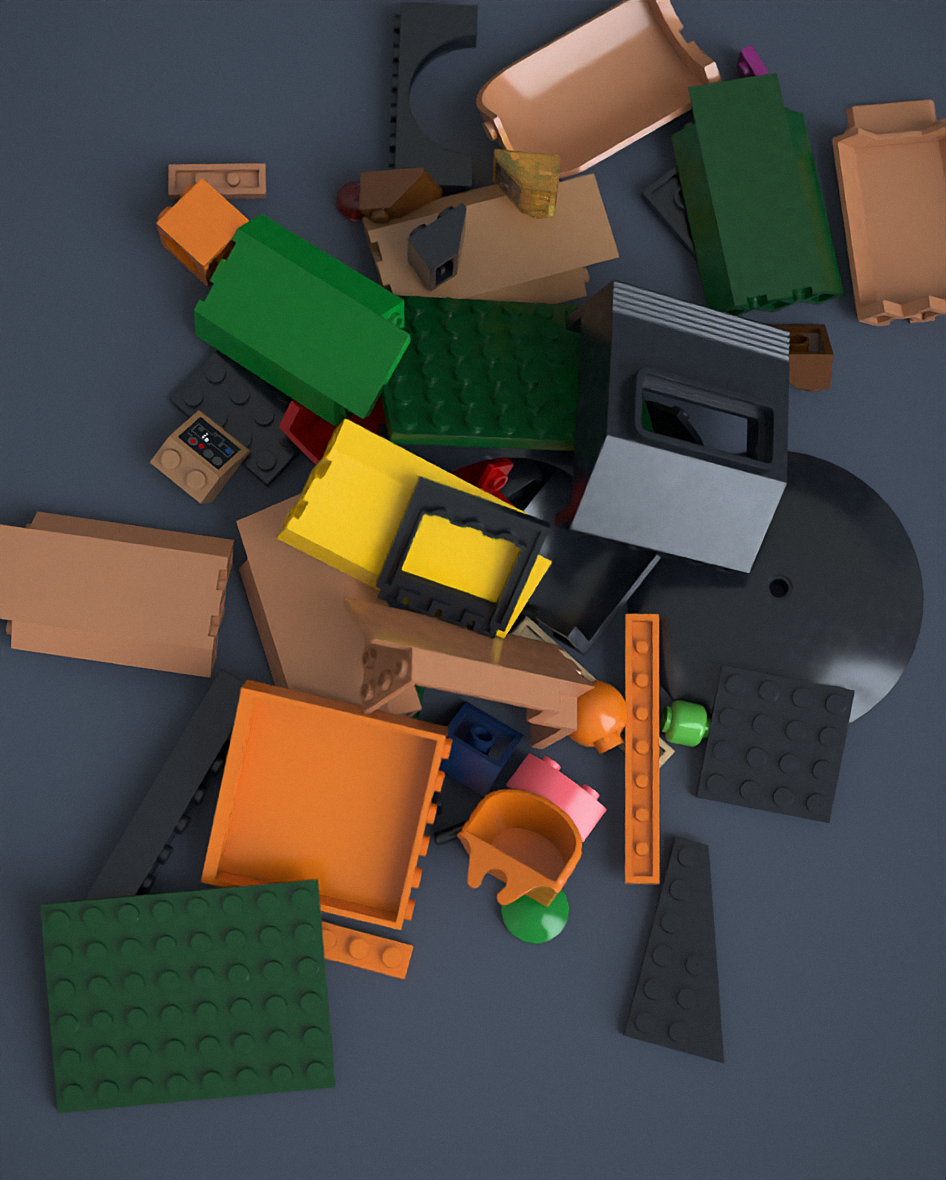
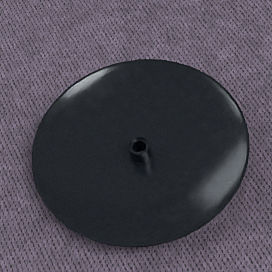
[627,451,924,724]

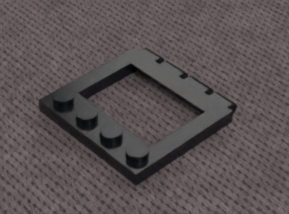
[375,476,550,639]

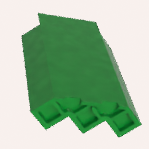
[194,214,410,426]

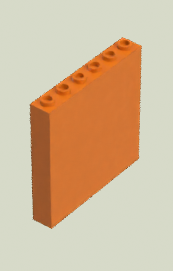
[201,679,453,930]

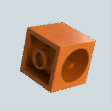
[156,178,249,288]

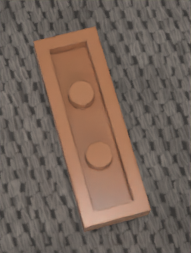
[168,163,266,200]

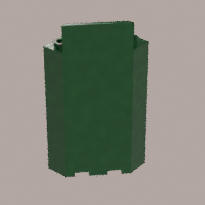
[671,73,844,316]

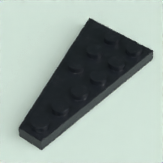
[623,837,724,1063]

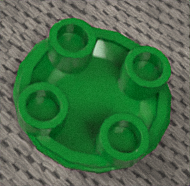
[501,889,569,944]

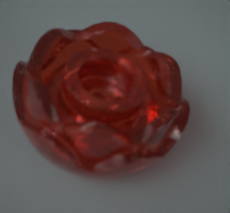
[336,181,366,221]

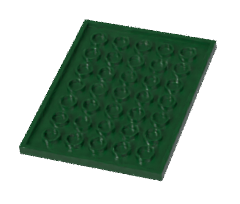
[381,295,654,451]
[40,879,336,1113]

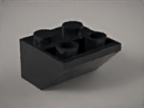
[408,203,467,292]

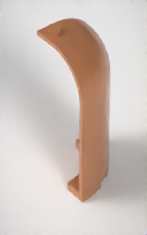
[476,0,722,179]

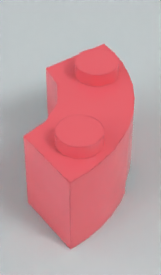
[506,753,607,842]

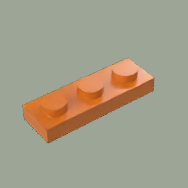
[322,922,414,980]

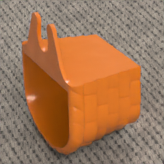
[457,788,582,907]

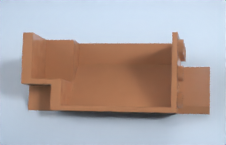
[344,597,595,749]

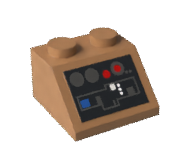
[150,410,251,504]

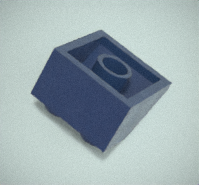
[439,701,523,797]

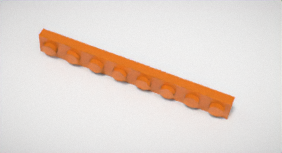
[624,614,660,884]

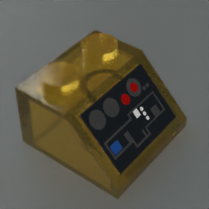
[492,149,561,219]

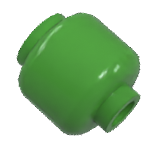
[659,700,711,747]

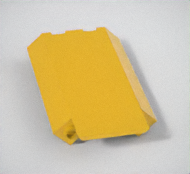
[276,419,552,639]

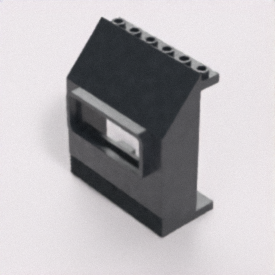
[554,280,790,574]

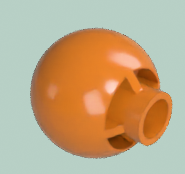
[568,678,627,755]

